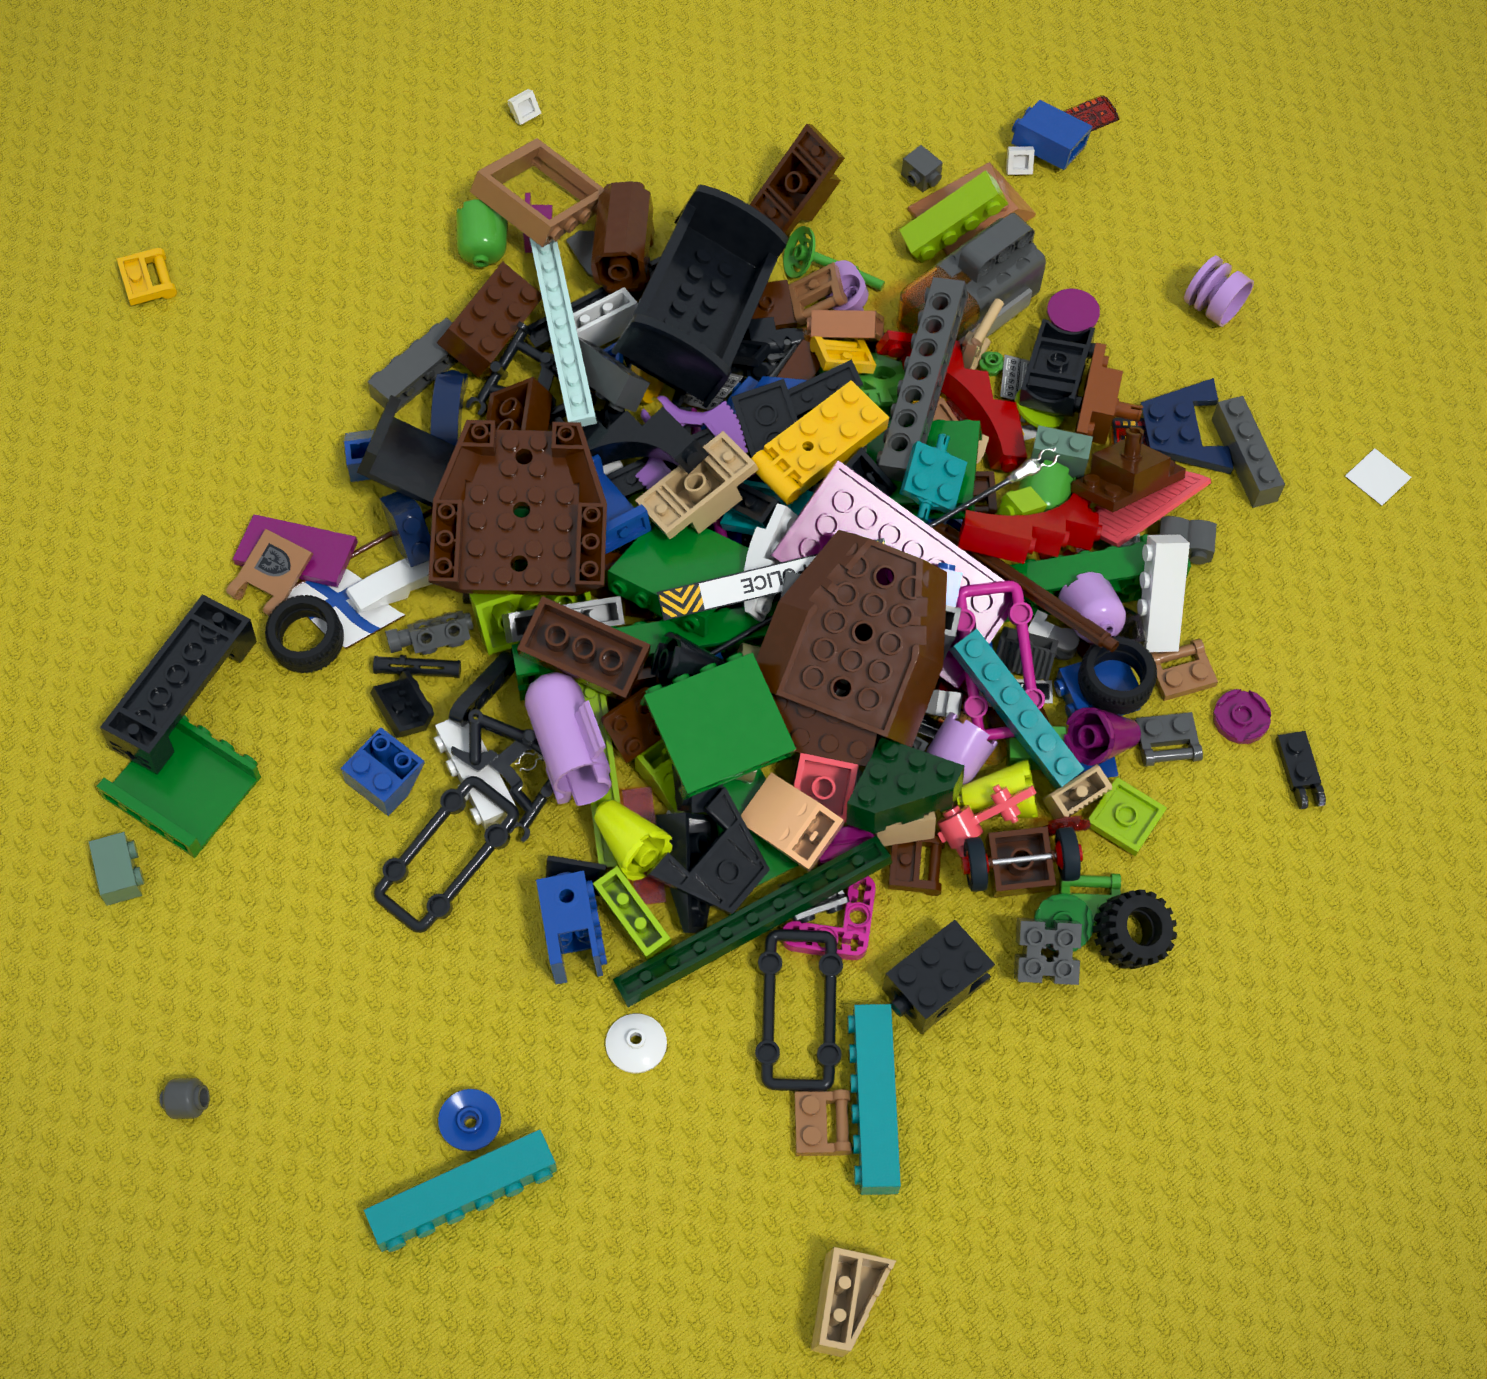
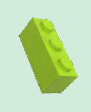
[593,866,672,960]

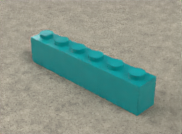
[949,629,1085,789]
[847,1004,901,1195]
[364,1129,557,1252]

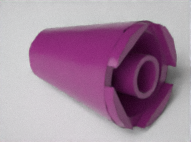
[1064,707,1141,766]

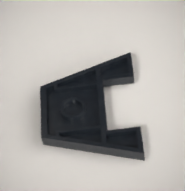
[646,787,770,915]

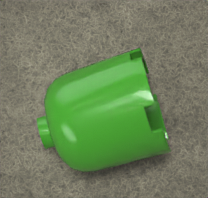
[456,199,508,267]
[1018,460,1077,512]

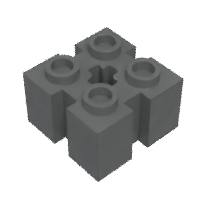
[1014,918,1082,985]

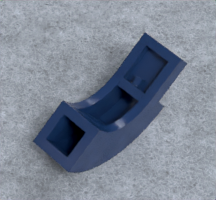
[430,370,468,446]

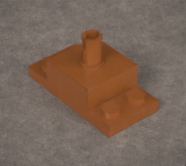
[1075,342,1143,445]

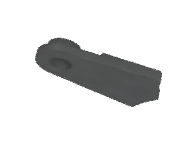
[566,230,595,277]

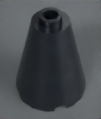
[651,632,727,687]

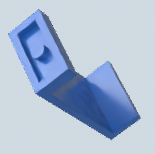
[592,454,652,554]

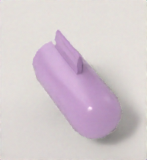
[525,672,612,806]

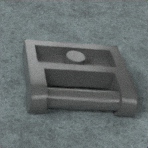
[1135,712,1203,767]

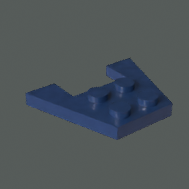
[1140,378,1234,474]

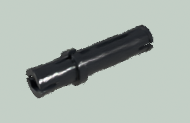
[373,655,461,678]

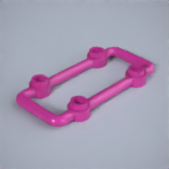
[956,581,1045,741]

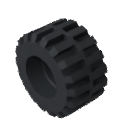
[1093,889,1177,969]

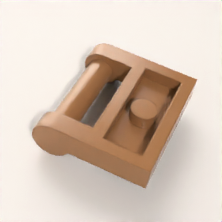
[788,262,848,326]
[1149,639,1218,701]
[794,1089,853,1156]

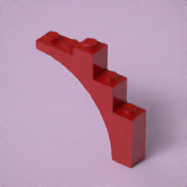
[958,493,1103,564]

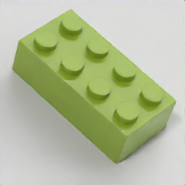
[469,591,592,655]

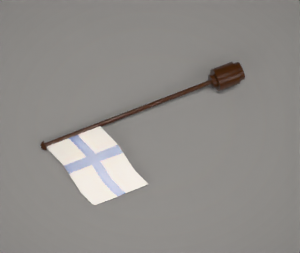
[287,508,433,649]

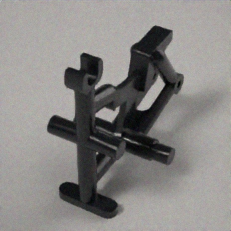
[466,321,596,424]
[451,709,553,843]

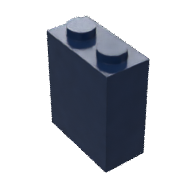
[379,492,431,567]

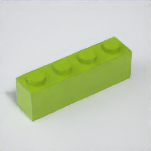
[899,170,1008,263]

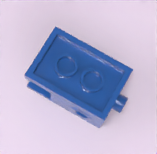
[536,871,607,985]

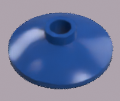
[438,1089,501,1151]

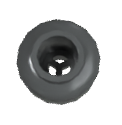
[160,1078,210,1119]

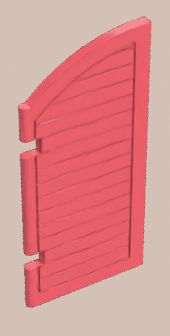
[1094,471,1211,547]

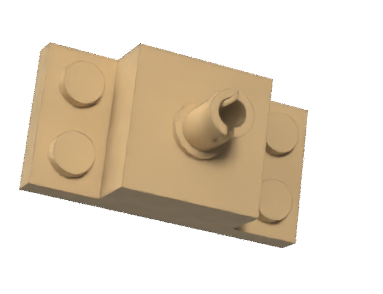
[635,431,759,540]

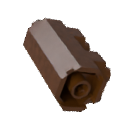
[591,181,655,294]

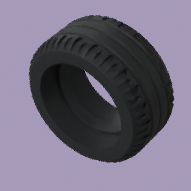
[265,595,344,673]
[1078,636,1157,715]

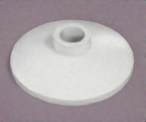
[606,1014,667,1074]

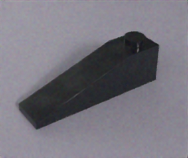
[656,812,718,934]

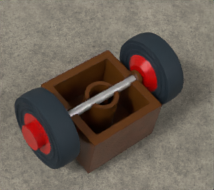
[961,826,1083,898]

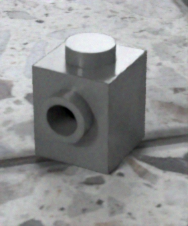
[901,145,943,192]

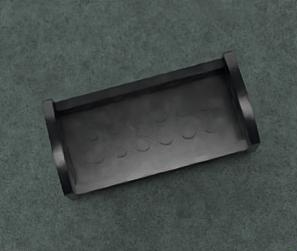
[611,185,789,408]

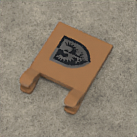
[226,529,313,616]

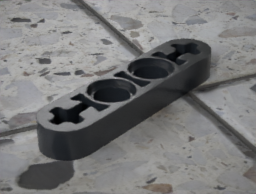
[449,651,515,727]

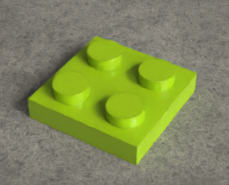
[1085,777,1167,856]

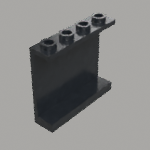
[357,395,455,508]

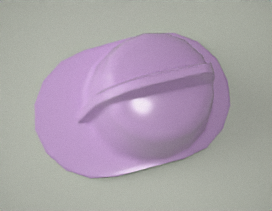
[825,260,869,311]

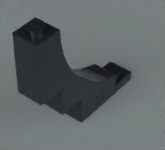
[582,407,709,474]

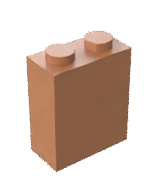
[807,310,884,344]

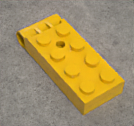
[751,380,889,505]

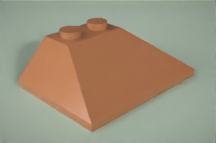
[908,162,1036,256]

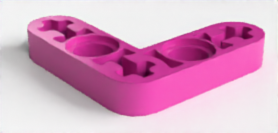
[781,876,876,960]

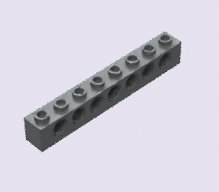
[876,277,968,482]

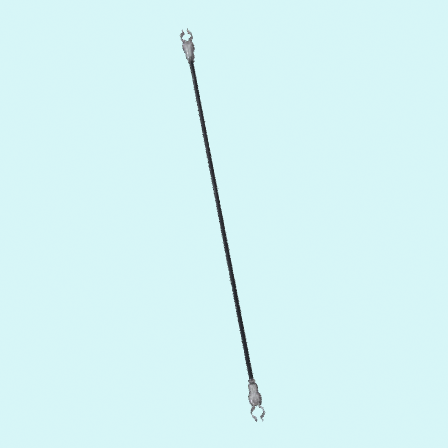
[515,448,1060,771]

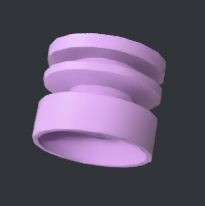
[1184,255,1254,327]

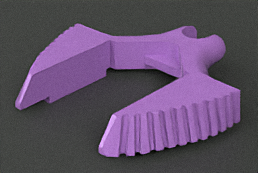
[635,396,749,490]

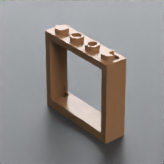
[470,138,604,247]

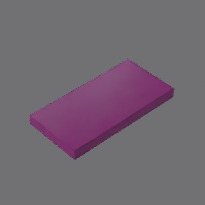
[233,514,358,588]

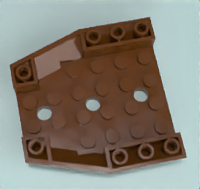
[428,420,607,596]
[756,530,947,747]

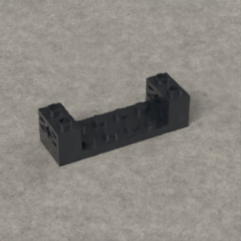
[100,594,257,775]

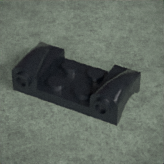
[1019,319,1096,417]

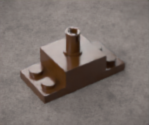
[750,124,845,237]
[1071,427,1186,512]

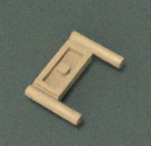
[961,299,1004,370]

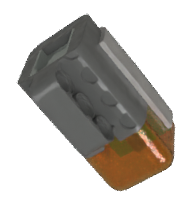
[896,213,1046,350]

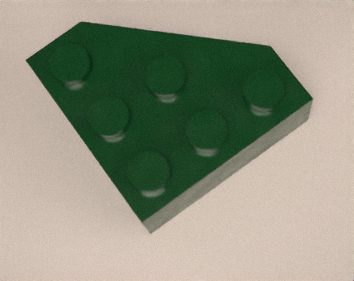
[846,737,965,834]

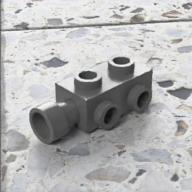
[385,611,474,655]

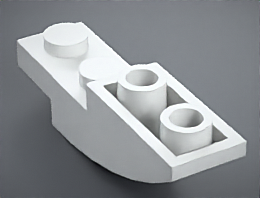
[744,503,798,622]

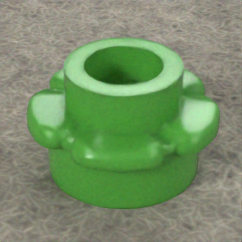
[979,351,1004,376]

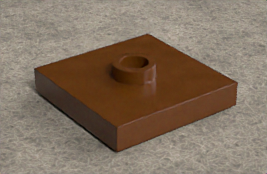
[752,280,797,330]

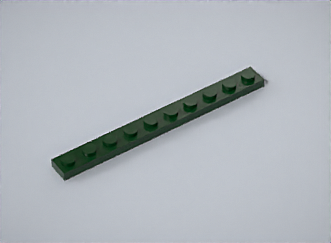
[613,835,893,1007]

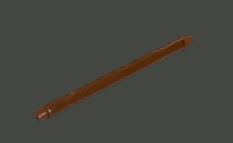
[933,523,1119,652]

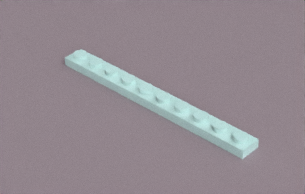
[530,238,597,427]

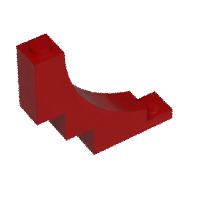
[876,330,1027,472]

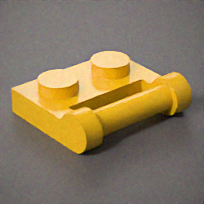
[117,248,177,306]
[810,336,876,374]

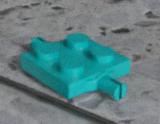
[899,434,967,523]

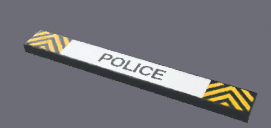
[657,538,886,621]

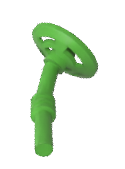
[783,226,885,291]

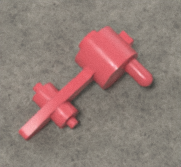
[937,784,1037,858]

